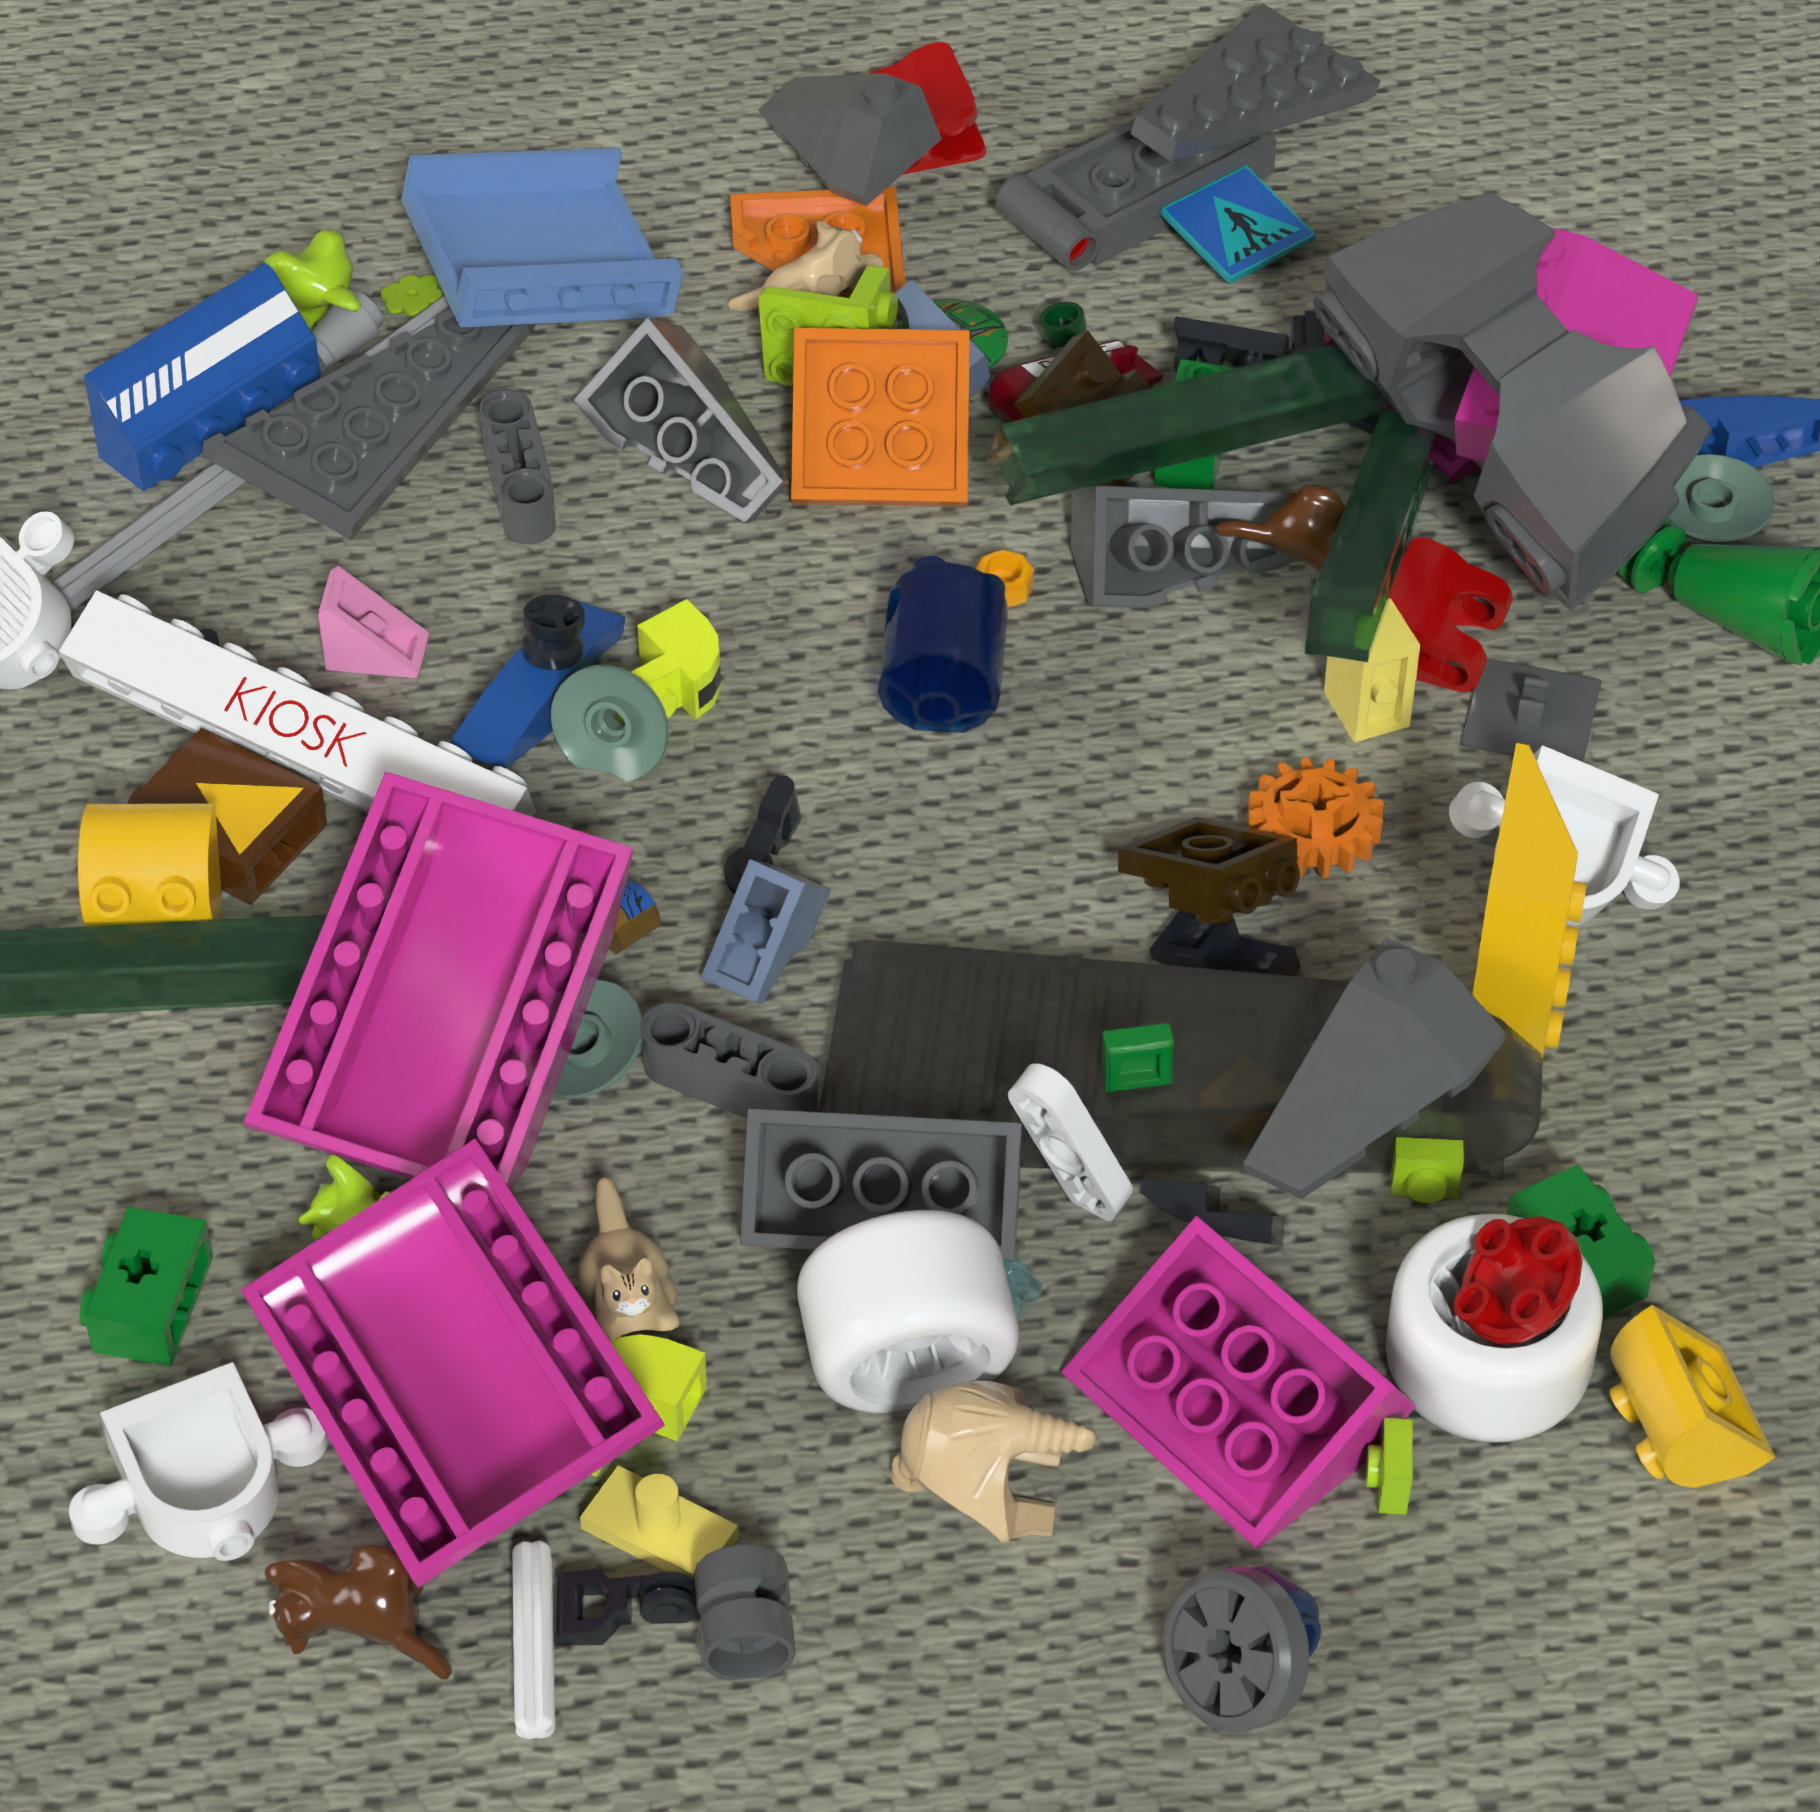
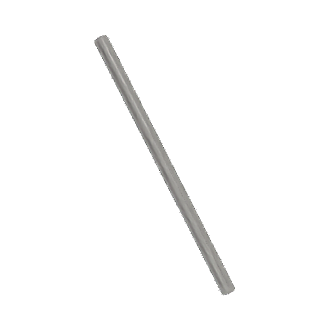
[51,295,450,612]

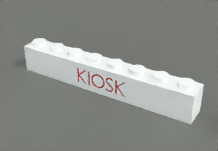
[58,590,536,817]

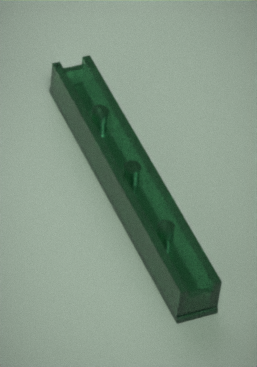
[986,344,1395,506]
[1304,409,1437,662]
[0,915,327,1018]

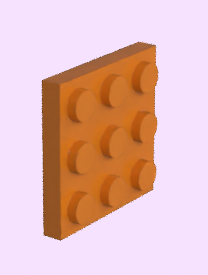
[791,328,970,507]

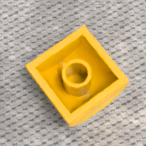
[78,803,223,932]
[1609,1305,1776,1488]

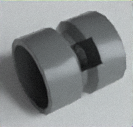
[694,1544,796,1681]

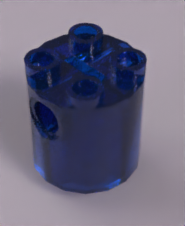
[877,555,1008,733]

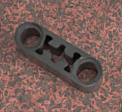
[479,389,556,545]
[640,1003,818,1118]

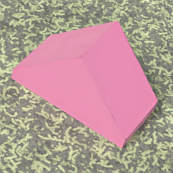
[318,565,430,678]

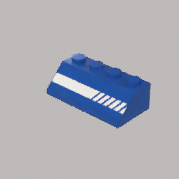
[84,263,321,492]

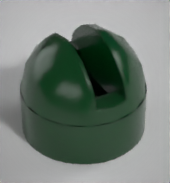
[1039,302,1087,349]

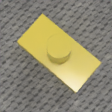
[580,1465,739,1579]

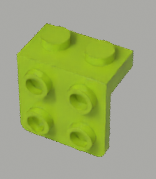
[759,265,898,387]

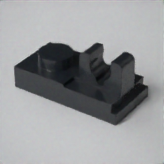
[1173,316,1291,378]

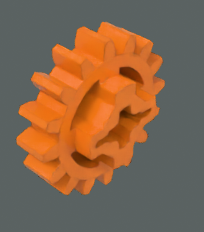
[1247,757,1384,878]

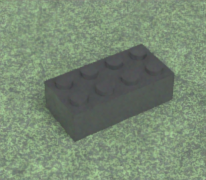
[740,1109,1023,1261]

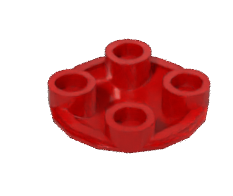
[1453,1216,1583,1345]

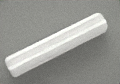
[512,1540,555,1739]

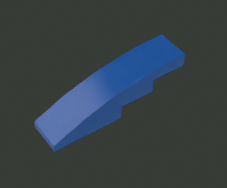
[1679,396,1820,467]
[451,599,625,768]

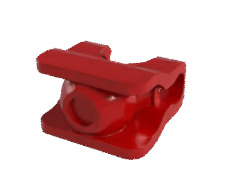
[869,41,987,174]
[1383,537,1513,693]

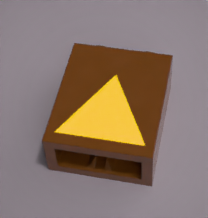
[126,728,327,905]

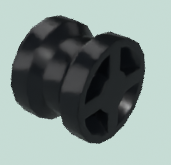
[522,595,585,670]

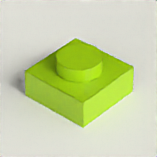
[1391,1137,1464,1203]
[1365,1418,1413,1515]

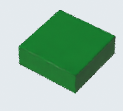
[1102,1023,1174,1092]

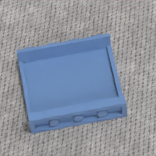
[401,148,684,328]

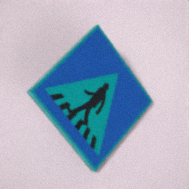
[1160,165,1316,285]

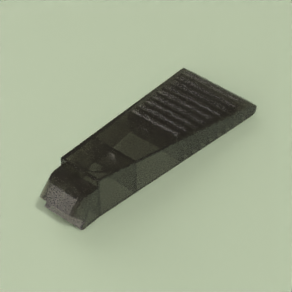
[818,939,1543,1181]

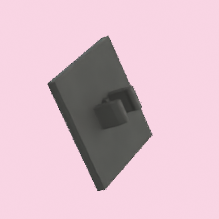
[1460,658,1602,762]

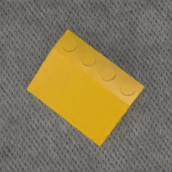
[1472,743,1587,1070]

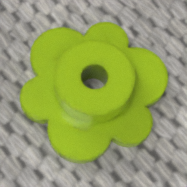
[381,275,443,316]

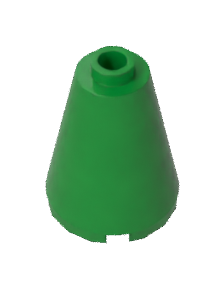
[1668,544,1820,666]

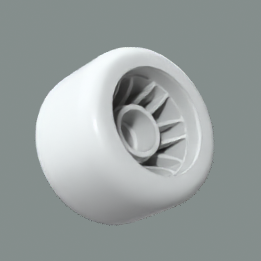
[797,1210,1019,1413]
[1386,1213,1603,1442]

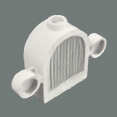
[0,511,74,689]
[1449,745,1680,926]
[69,1362,328,1561]

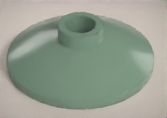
[1669,454,1775,542]
[551,665,669,782]
[553,980,643,1099]

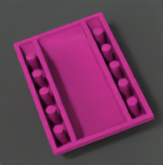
[244,771,633,1191]
[241,1138,665,1588]

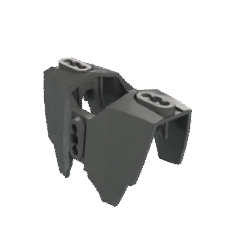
[1313,193,1712,611]

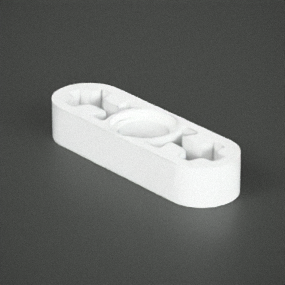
[1008,1063,1133,1221]

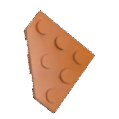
[730,187,906,315]

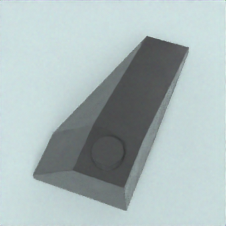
[759,73,942,206]
[574,317,789,523]
[1071,486,1296,608]
[1243,937,1505,1199]

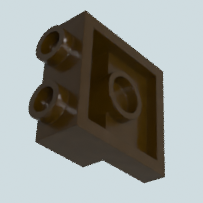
[1014,330,1166,487]
[1118,817,1300,924]

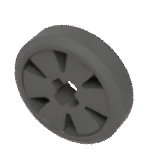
[1163,1566,1309,1733]

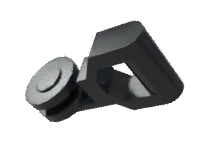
[724,776,802,895]
[554,1569,697,1646]

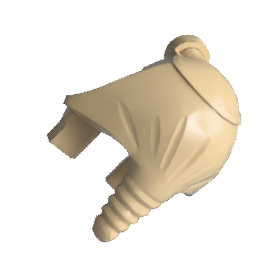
[890,1380,1096,1543]

